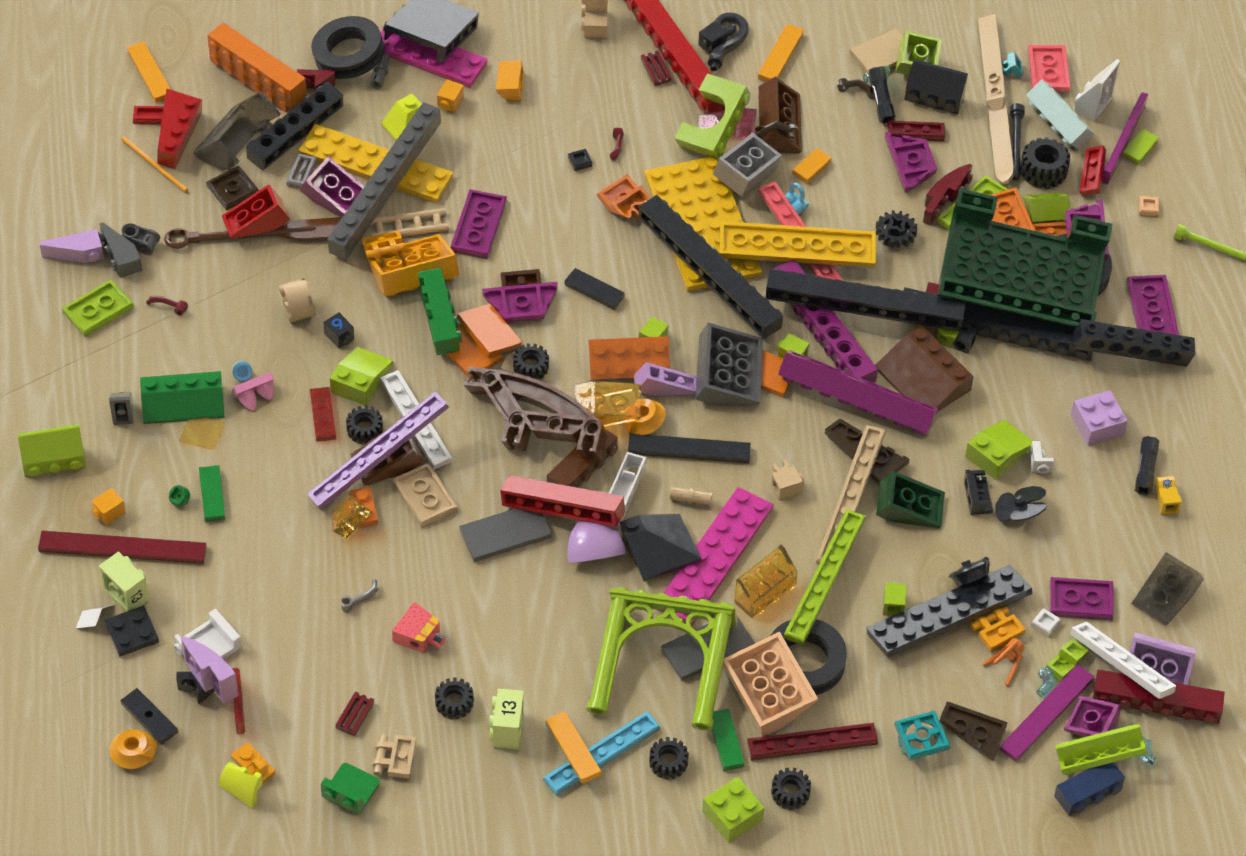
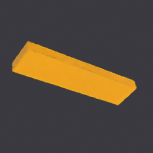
[758,24,804,81]
[127,41,170,102]
[546,711,602,784]

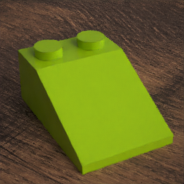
[330,347,393,406]
[965,420,1033,480]

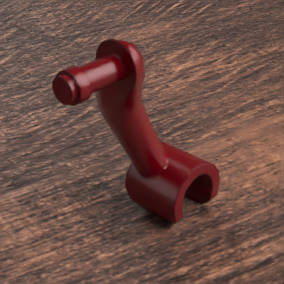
[610,127,624,160]
[146,296,188,316]

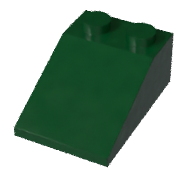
[876,471,945,528]

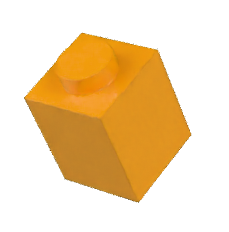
[437,79,464,113]
[91,488,126,525]

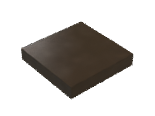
[206,165,259,211]

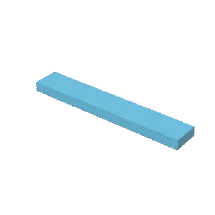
[543,711,660,796]

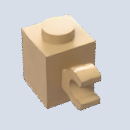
[771,460,804,500]

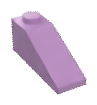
[39,229,104,263]
[634,362,697,396]

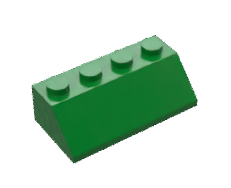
[140,371,225,424]

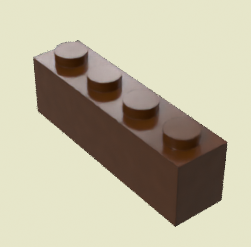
[547,429,618,488]

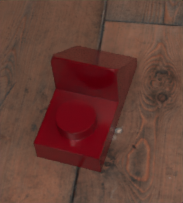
[297,69,336,90]

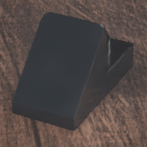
[176,672,215,704]

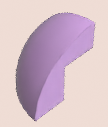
[567,521,626,563]

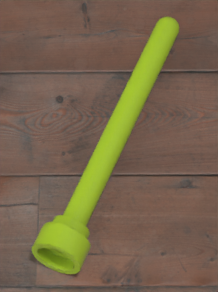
[1174,224,1246,261]

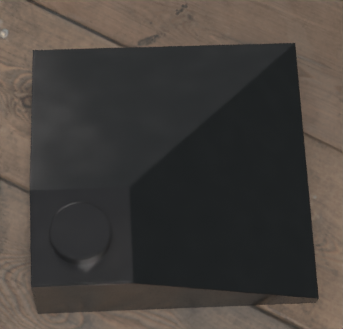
[619,514,702,581]

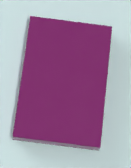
[1050,577,1114,620]

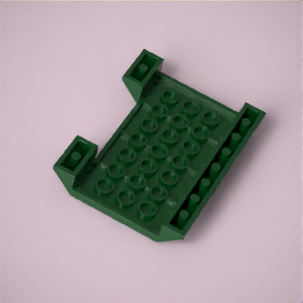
[938,188,1113,327]

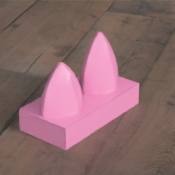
[232,372,274,411]

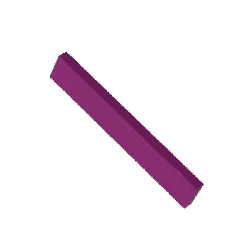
[1102,92,1148,185]
[999,664,1094,762]

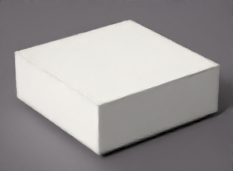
[1031,608,1061,637]

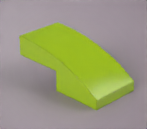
[1044,639,1089,682]

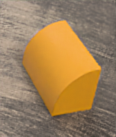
[496,60,525,101]

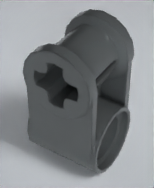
[121,223,161,255]

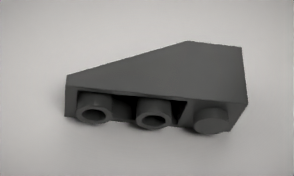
[98,222,143,278]

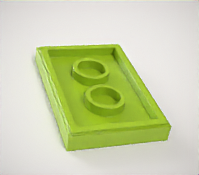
[62,279,134,337]

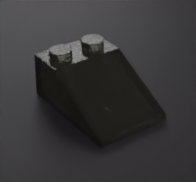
[1131,552,1204,626]

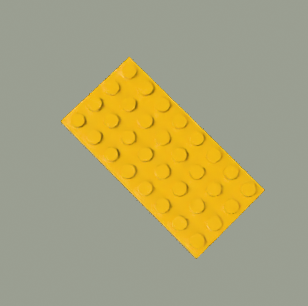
[644,157,762,292]

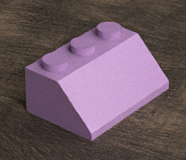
[1129,632,1197,685]

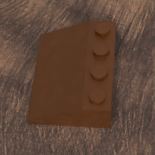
[875,325,974,411]

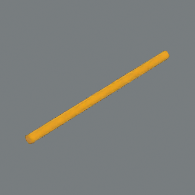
[121,136,188,193]

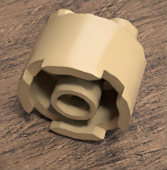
[278,278,317,323]

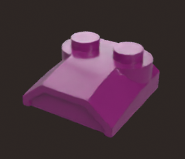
[1064,696,1121,737]

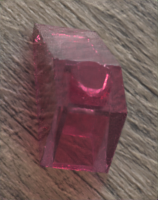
[698,108,757,138]

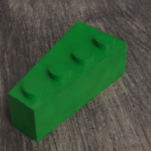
[418,268,462,355]

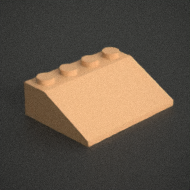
[723,632,818,736]

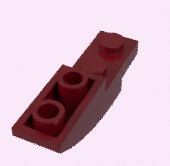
[923,164,973,225]

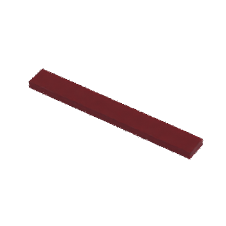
[38,530,207,564]

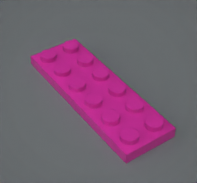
[381,20,487,88]

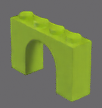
[674,74,751,159]

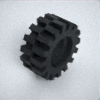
[513,343,549,380]
[346,405,383,444]
[435,677,474,719]
[649,737,689,779]
[771,767,811,810]

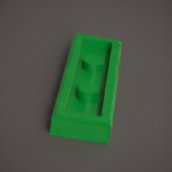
[199,465,225,522]
[712,709,745,771]

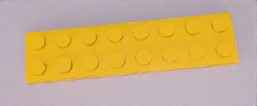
[298,124,453,204]
[719,221,876,268]

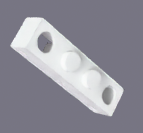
[609,452,646,531]

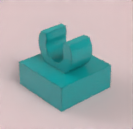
[1002,51,1023,78]

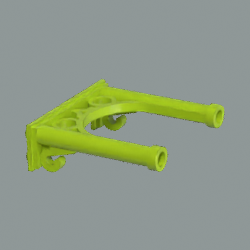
[586,587,737,731]

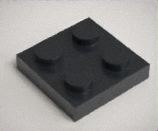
[104,605,159,657]

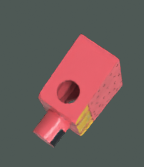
[392,602,446,652]

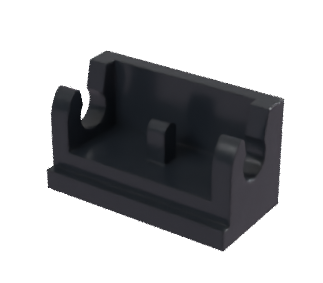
[964,470,993,515]

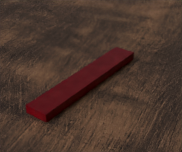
[747,722,878,761]

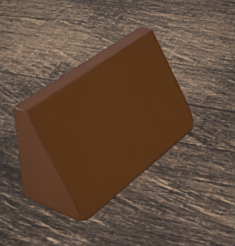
[500,269,541,287]

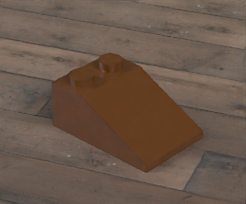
[350,429,425,486]

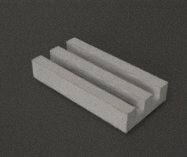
[286,153,317,188]

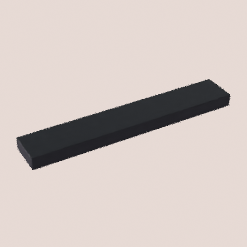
[628,433,751,463]

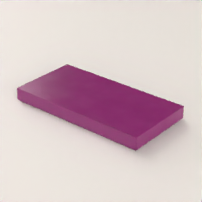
[450,189,507,259]
[1126,275,1179,335]

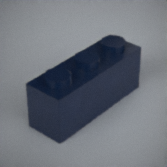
[1054,762,1125,816]

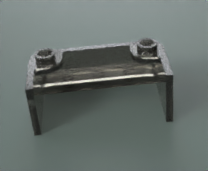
[193,92,281,171]

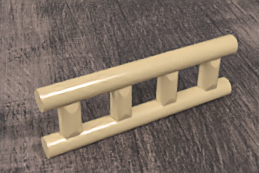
[370,208,449,237]

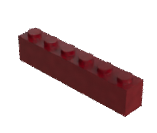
[1092,669,1225,724]

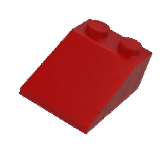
[222,184,291,239]

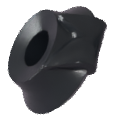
[948,557,990,586]

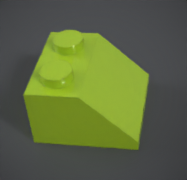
[1023,192,1070,223]

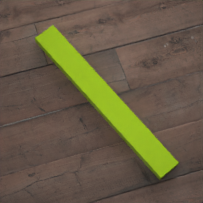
[784,509,866,645]

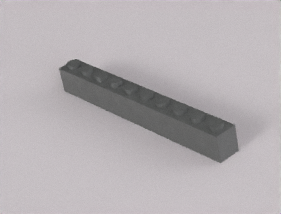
[327,102,441,260]

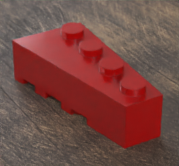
[157,88,202,169]

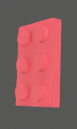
[1028,45,1070,92]

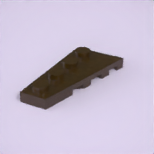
[825,419,910,485]

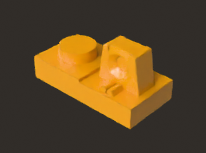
[231,742,276,784]

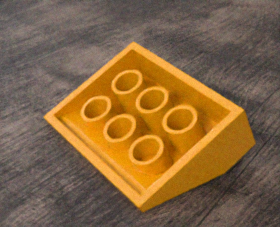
[366,234,460,296]

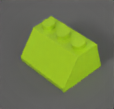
[17,424,86,477]

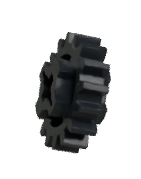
[875,210,917,248]

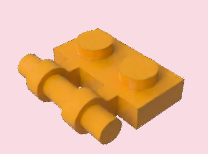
[361,230,405,259]
[970,606,1026,652]

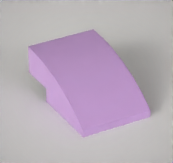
[181,636,238,704]

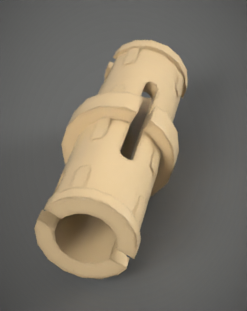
[670,487,712,506]

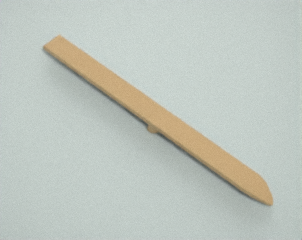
[978,14,1014,184]

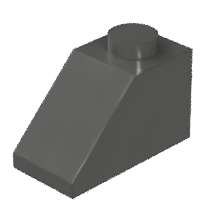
[109,392,134,425]

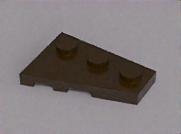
[940,701,1008,761]

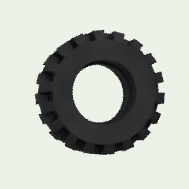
[1020,137,1070,189]

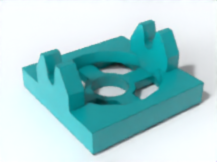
[894,710,950,761]

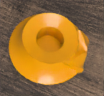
[623,399,666,435]
[110,729,158,769]

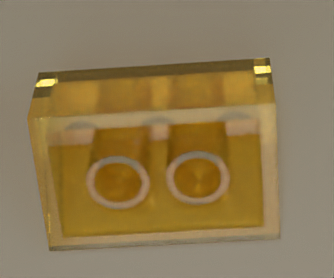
[734,545,798,618]

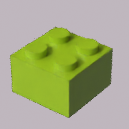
[895,30,942,76]
[702,777,765,843]

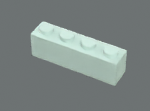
[1026,79,1094,149]

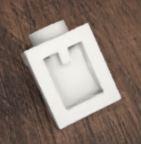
[1029,441,1054,474]

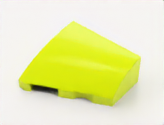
[219,762,263,808]

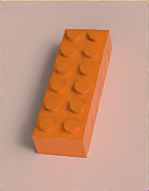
[207,22,307,113]

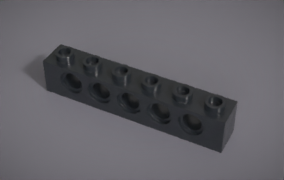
[246,82,343,171]
[1073,319,1196,367]

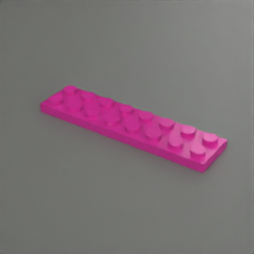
[658,487,774,627]

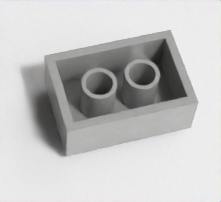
[713,133,782,197]

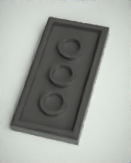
[459,509,551,562]
[661,615,755,681]

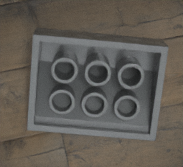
[695,323,763,405]

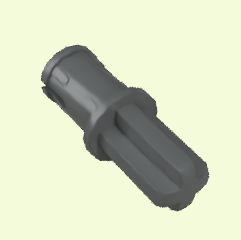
[370,53,390,88]

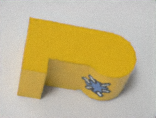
[1155,476,1182,515]

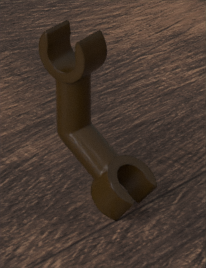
[837,78,875,100]
[755,121,799,139]

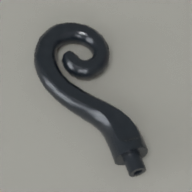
[708,12,749,72]

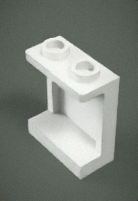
[174,609,242,660]

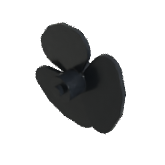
[995,486,1047,522]

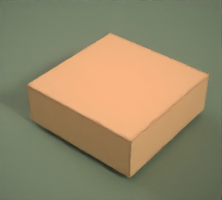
[1139,196,1159,217]

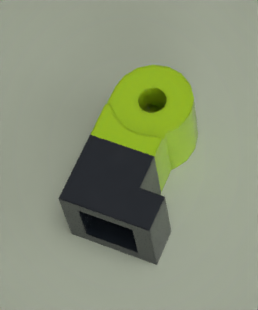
[937,327,977,354]

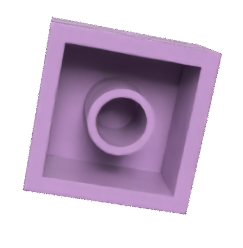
[1071,390,1127,446]

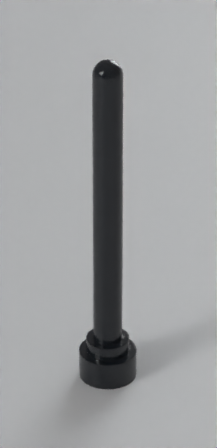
[1010,103,1025,180]

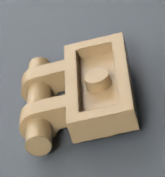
[372,734,416,779]

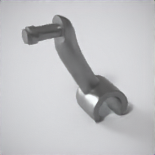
[341,579,379,613]

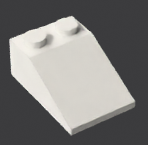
[1074,59,1120,121]

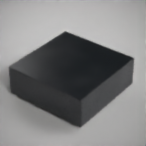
[568,148,592,171]

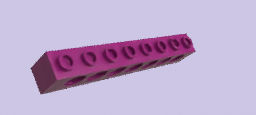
[774,260,878,383]

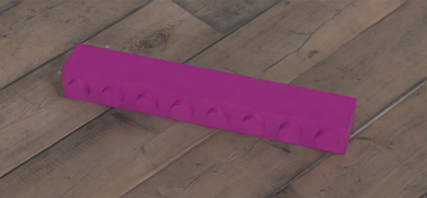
[778,350,938,435]

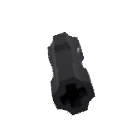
[868,66,896,124]
[1134,436,1159,495]

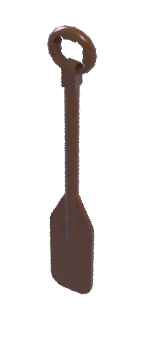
[164,217,342,249]

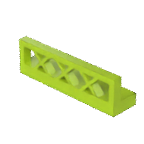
[1055,723,1147,775]

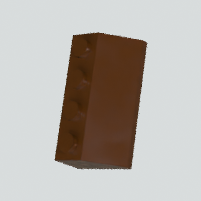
[758,76,802,153]

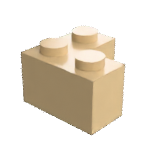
[581,0,608,39]

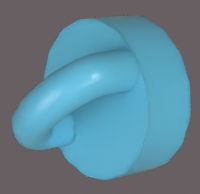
[232,361,252,382]

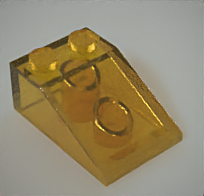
[575,381,641,426]

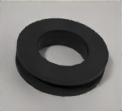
[311,16,384,79]
[770,619,847,695]

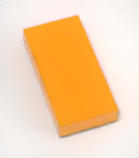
[792,148,831,183]

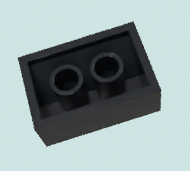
[904,59,968,114]

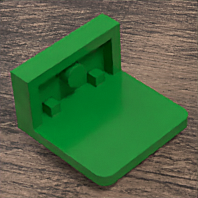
[320,763,380,815]

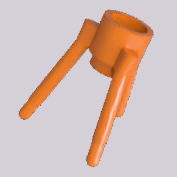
[983,638,1025,686]

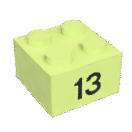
[99,551,149,612]
[489,688,524,750]

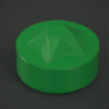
[169,485,190,506]

